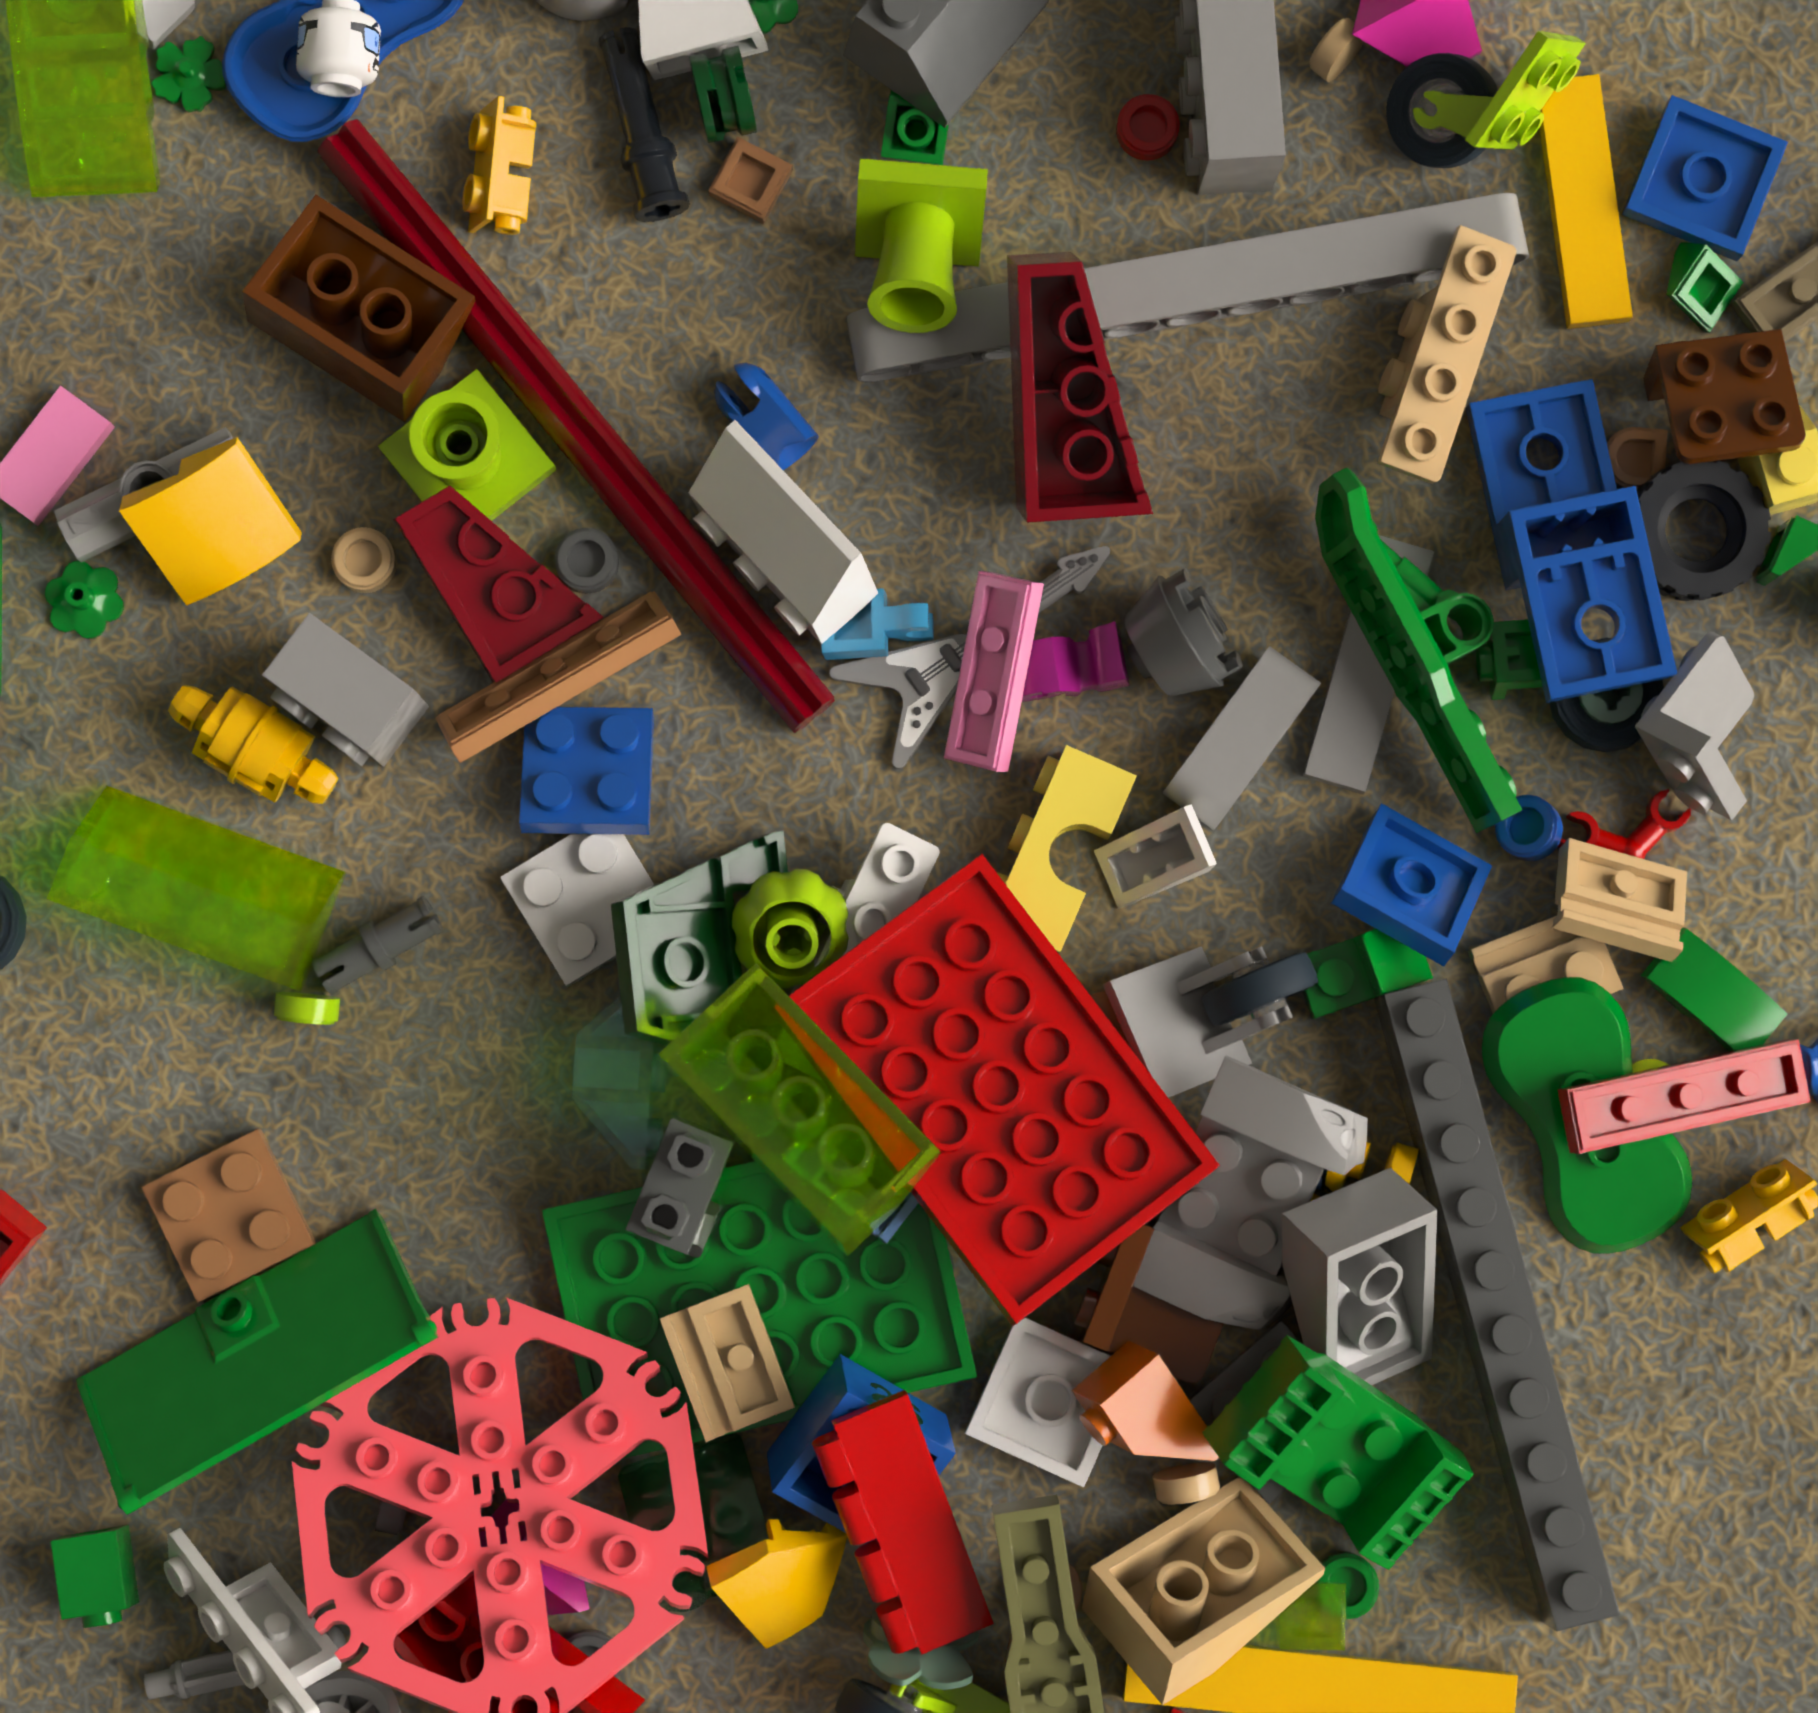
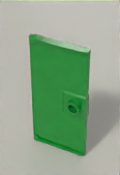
[76,1209,438,1515]

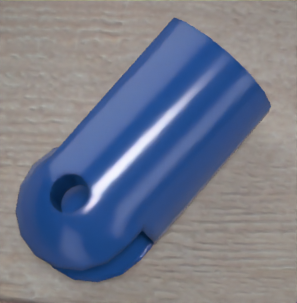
[714,362,819,471]

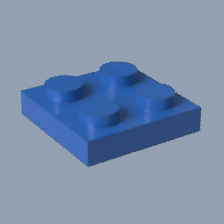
[1621,95,1788,261]
[519,707,654,835]
[1331,803,1492,967]

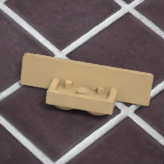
[1377,225,1517,484]

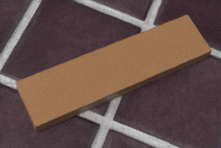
[435,591,682,763]

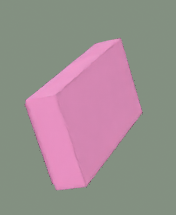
[0,385,115,526]

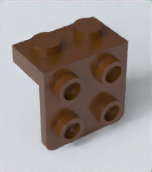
[1643,329,1806,464]
[1074,1225,1224,1383]

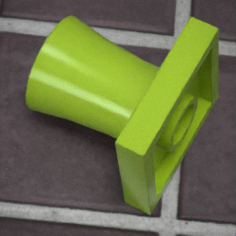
[855,158,988,333]
[378,369,557,521]

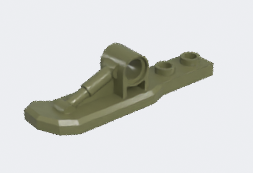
[991,1494,1104,1713]

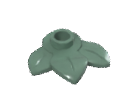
[863,1607,979,1690]

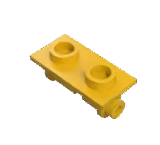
[462,96,536,235]
[1680,1159,1818,1274]

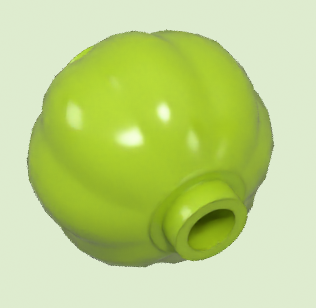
[732,869,849,989]

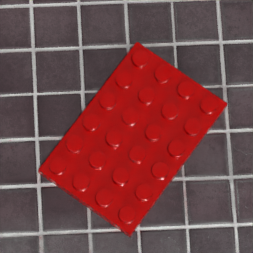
[773,854,1220,1326]

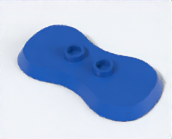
[222,0,464,142]

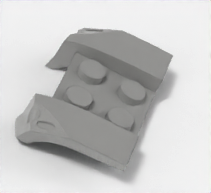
[1133,1055,1368,1330]

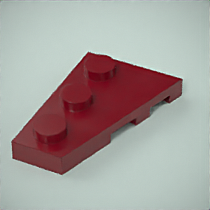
[393,486,604,683]

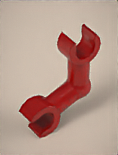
[1558,789,1691,859]

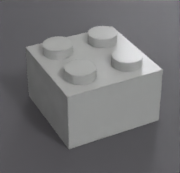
[262,613,429,767]

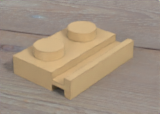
[1553,838,1687,962]
[1467,916,1624,1014]
[660,1284,795,1442]

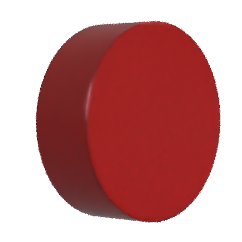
[1116,94,1180,161]

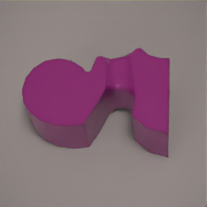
[1022,622,1130,702]

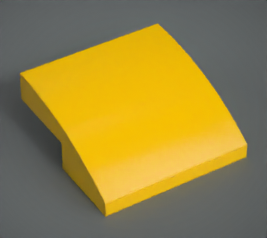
[119,437,302,606]

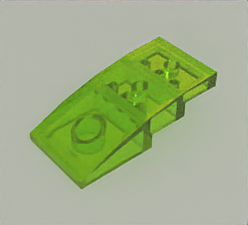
[5,0,160,197]

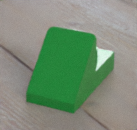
[1302,929,1433,1020]

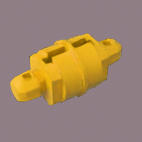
[168,685,339,804]

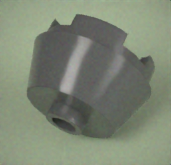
[1123,568,1243,696]

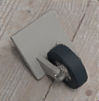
[1103,946,1318,1098]

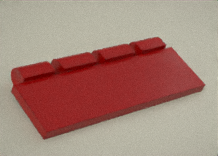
[812,1390,994,1655]

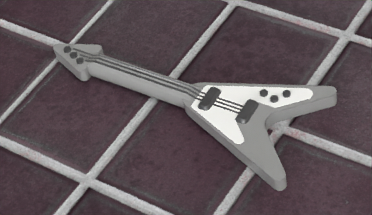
[829,546,1110,769]

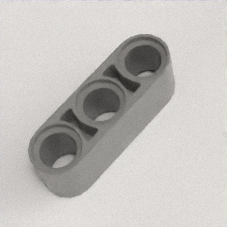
[1163,646,1321,830]

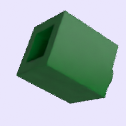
[51,1525,139,1628]

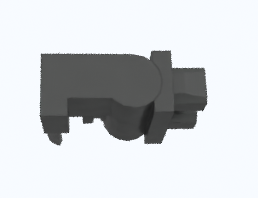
[625,1116,736,1258]

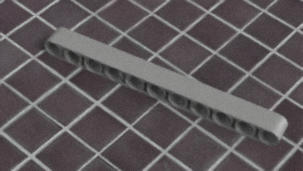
[846,193,1529,382]

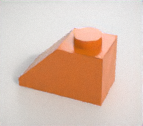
[1071,1341,1219,1461]

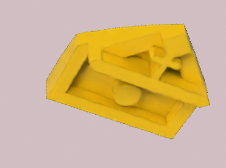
[706,1519,847,1649]

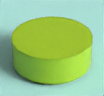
[274,992,340,1025]

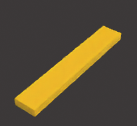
[1122,1645,1518,1713]

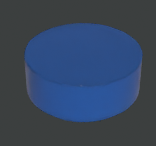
[1495,795,1563,861]

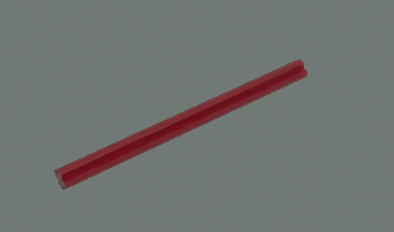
[317,119,835,734]

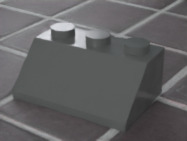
[843,0,1049,128]

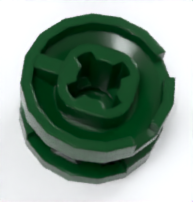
[689,46,757,143]

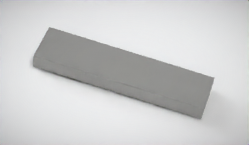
[1302,535,1434,794]

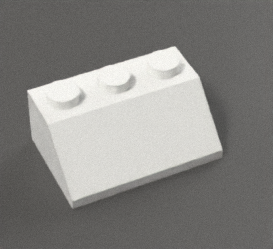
[688,420,878,644]

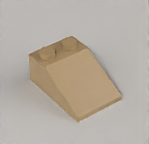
[1082,1477,1325,1705]

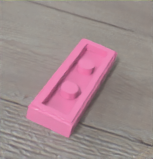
[944,571,1044,772]

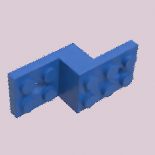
[1465,379,1678,703]

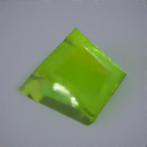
[1276,1581,1346,1651]

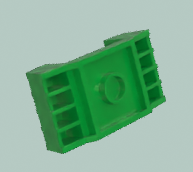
[1202,1335,1474,1570]

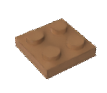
[141,1129,317,1303]

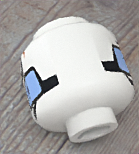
[296,0,381,97]

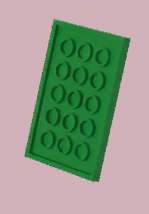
[542,1154,977,1459]

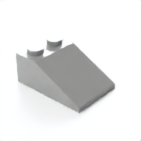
[1282,1168,1437,1385]

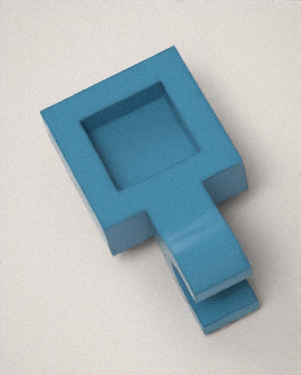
[821,588,934,660]

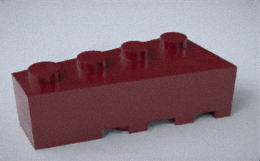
[1007,252,1153,523]

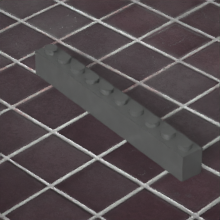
[1374,978,1620,1632]

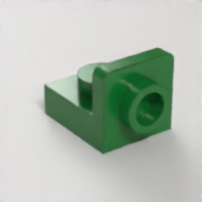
[1476,619,1543,700]

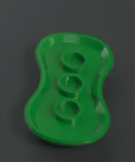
[1482,977,1692,1254]

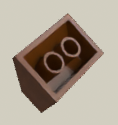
[242,195,475,422]

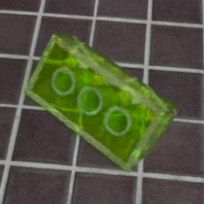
[47,786,346,992]
[659,963,941,1256]

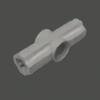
[54,427,233,563]

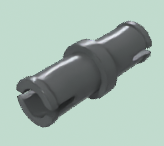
[312,896,444,995]

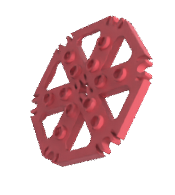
[292,1297,708,1713]

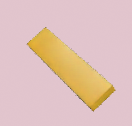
[1539,74,1633,329]

